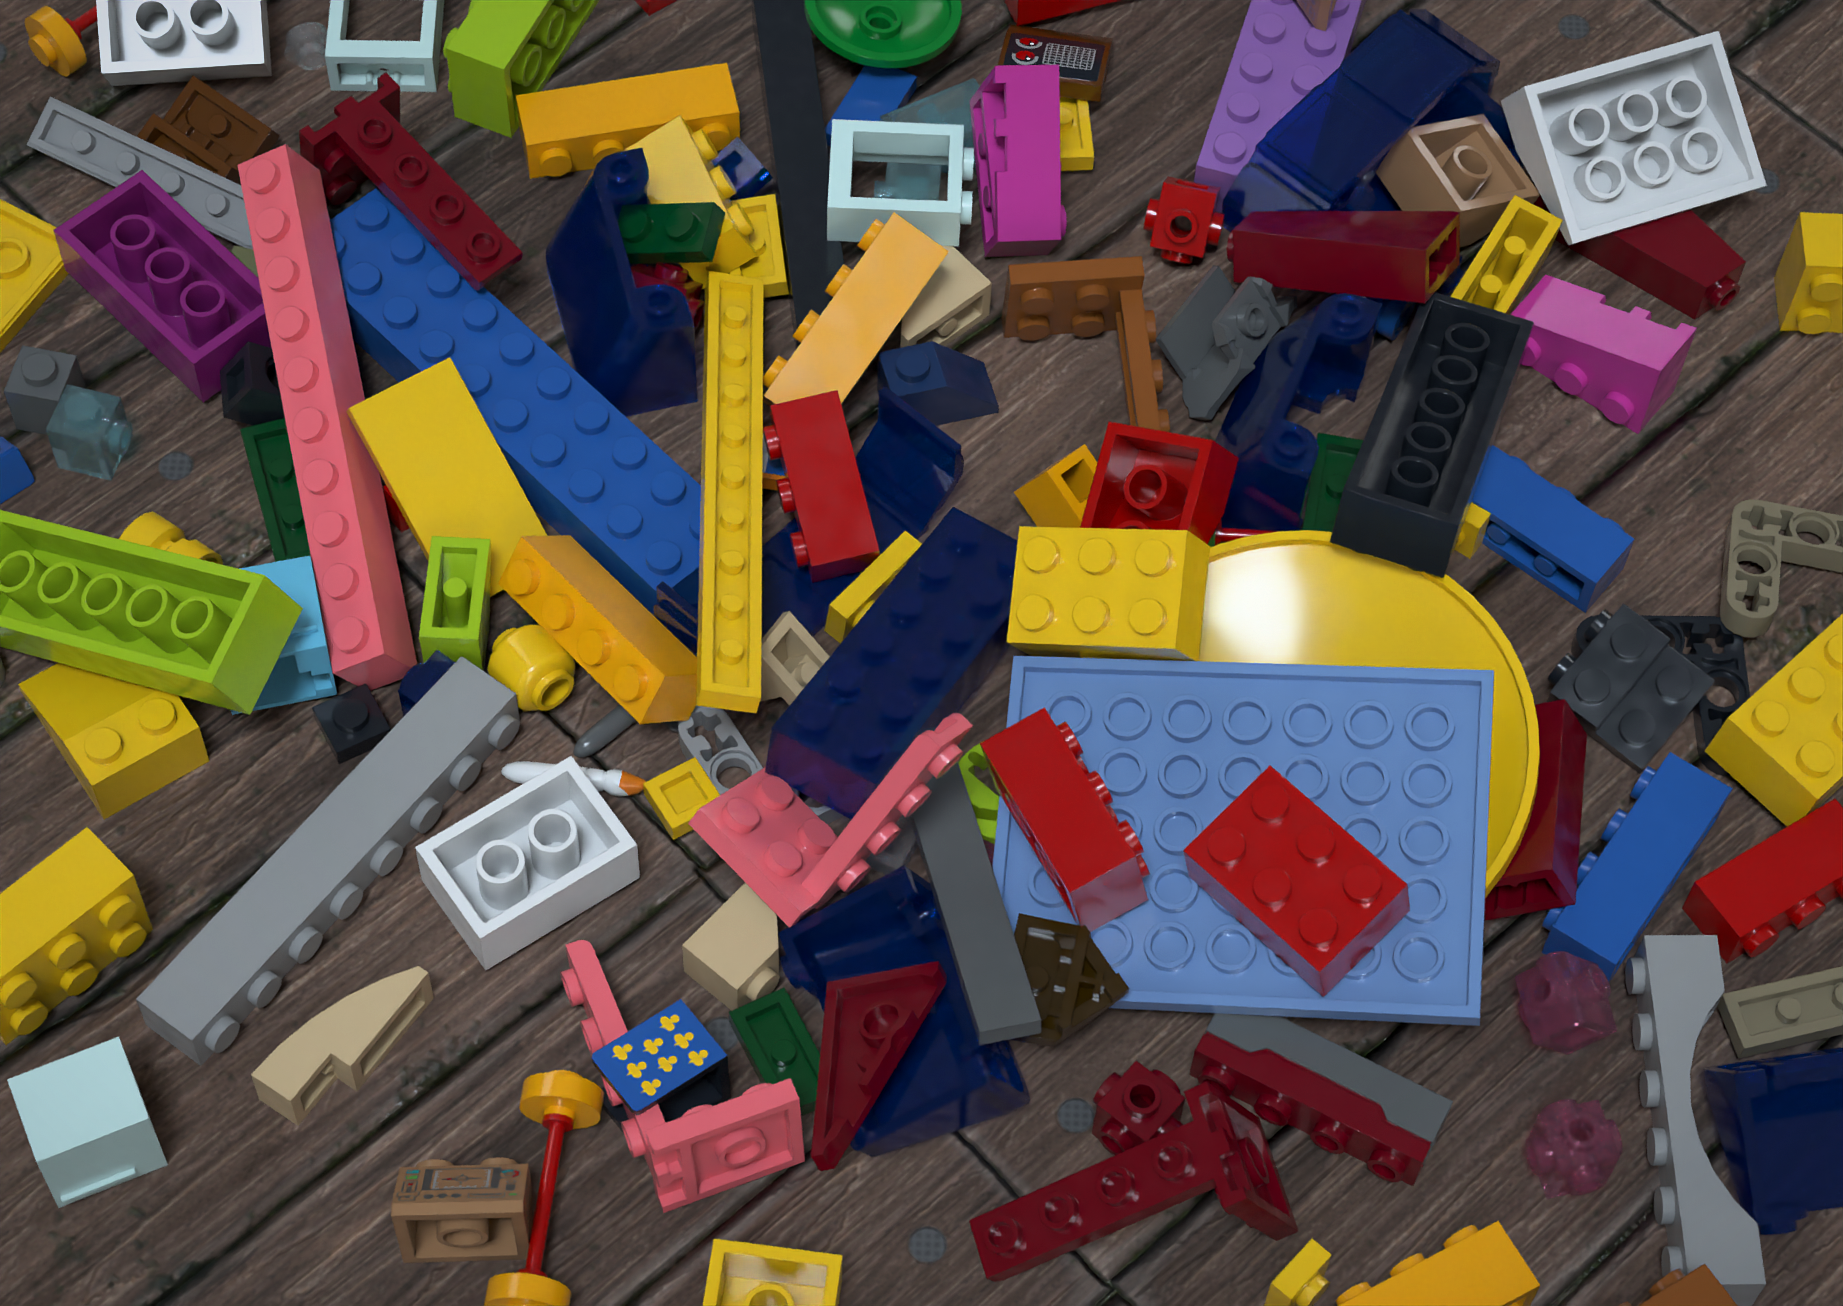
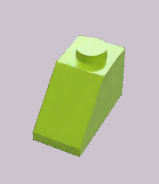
[419,536,491,673]

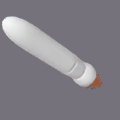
[501,761,646,797]

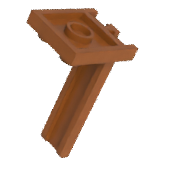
[1001,256,1170,432]

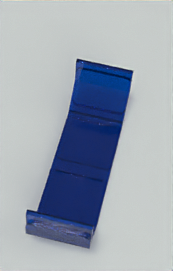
[1222,9,1500,232]
[654,386,964,655]

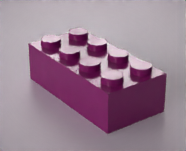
[53,170,272,402]

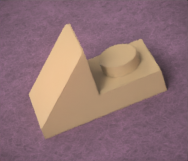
[760,611,863,738]

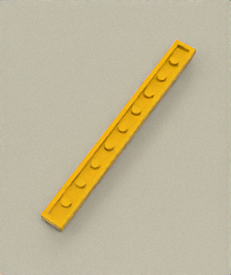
[696,271,764,713]

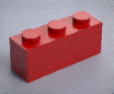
[763,390,879,583]
[1682,798,1843,964]

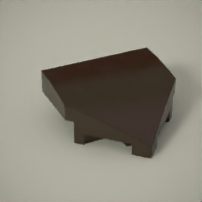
[1009,913,1129,1047]

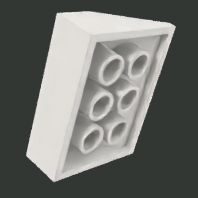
[1501,31,1767,245]

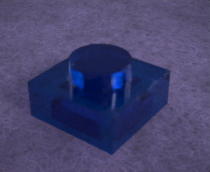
[712,137,773,201]
[398,650,455,717]

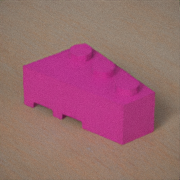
[969,64,1067,257]
[1510,274,1697,434]

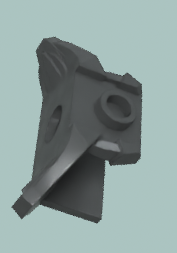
[1156,265,1297,421]

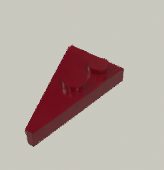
[811,961,947,1171]

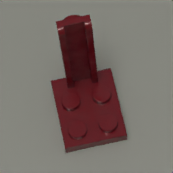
[299,73,523,290]
[969,1081,1299,1282]

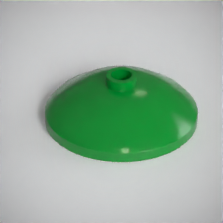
[804,0,962,69]

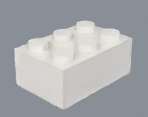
[96,0,272,86]
[415,756,640,970]

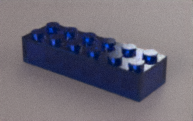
[765,507,1018,820]

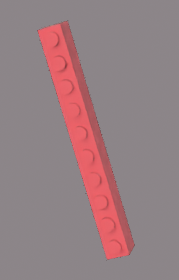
[237,144,419,691]

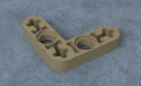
[1720,499,1843,637]

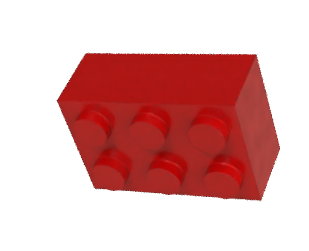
[980,707,1150,932]
[1183,765,1410,997]

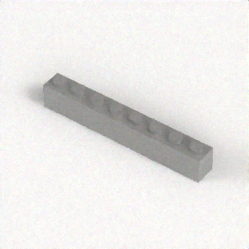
[136,656,520,1066]

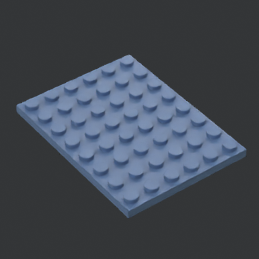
[992,656,1494,1026]

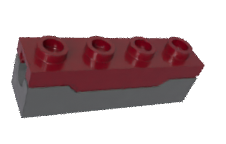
[1189,1013,1453,1186]

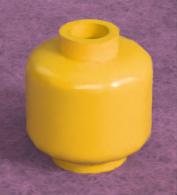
[487,625,576,711]

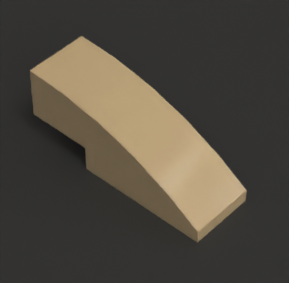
[251,966,434,1126]

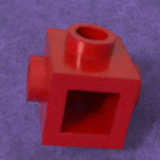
[1143,176,1225,263]

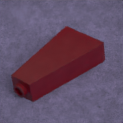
[1533,185,1746,320]
[1227,211,1460,303]
[1484,699,1587,921]

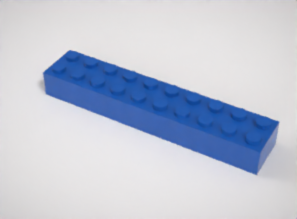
[330,188,701,629]

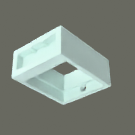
[325,0,444,92]
[827,119,974,246]

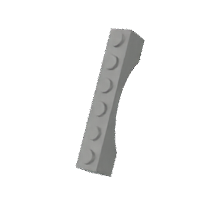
[1625,935,1766,1306]

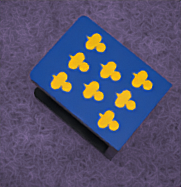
[592,999,731,1134]

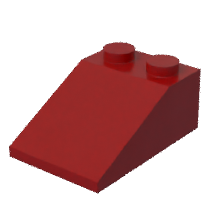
[1080,421,1239,545]

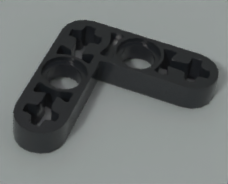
[1571,615,1750,776]

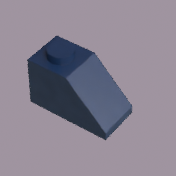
[877,341,999,435]

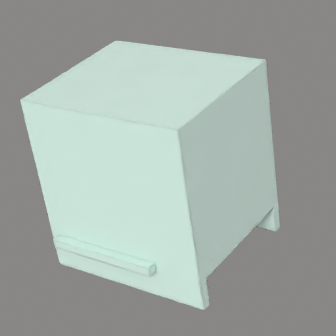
[7,1037,168,1208]

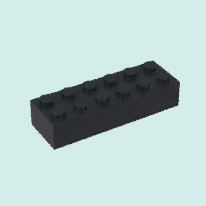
[1330,292,1534,578]

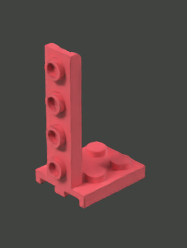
[688,713,973,928]
[560,940,805,1213]

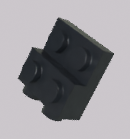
[1547,603,1715,774]

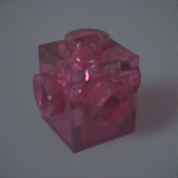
[1515,951,1618,1055]
[1525,1099,1622,1199]

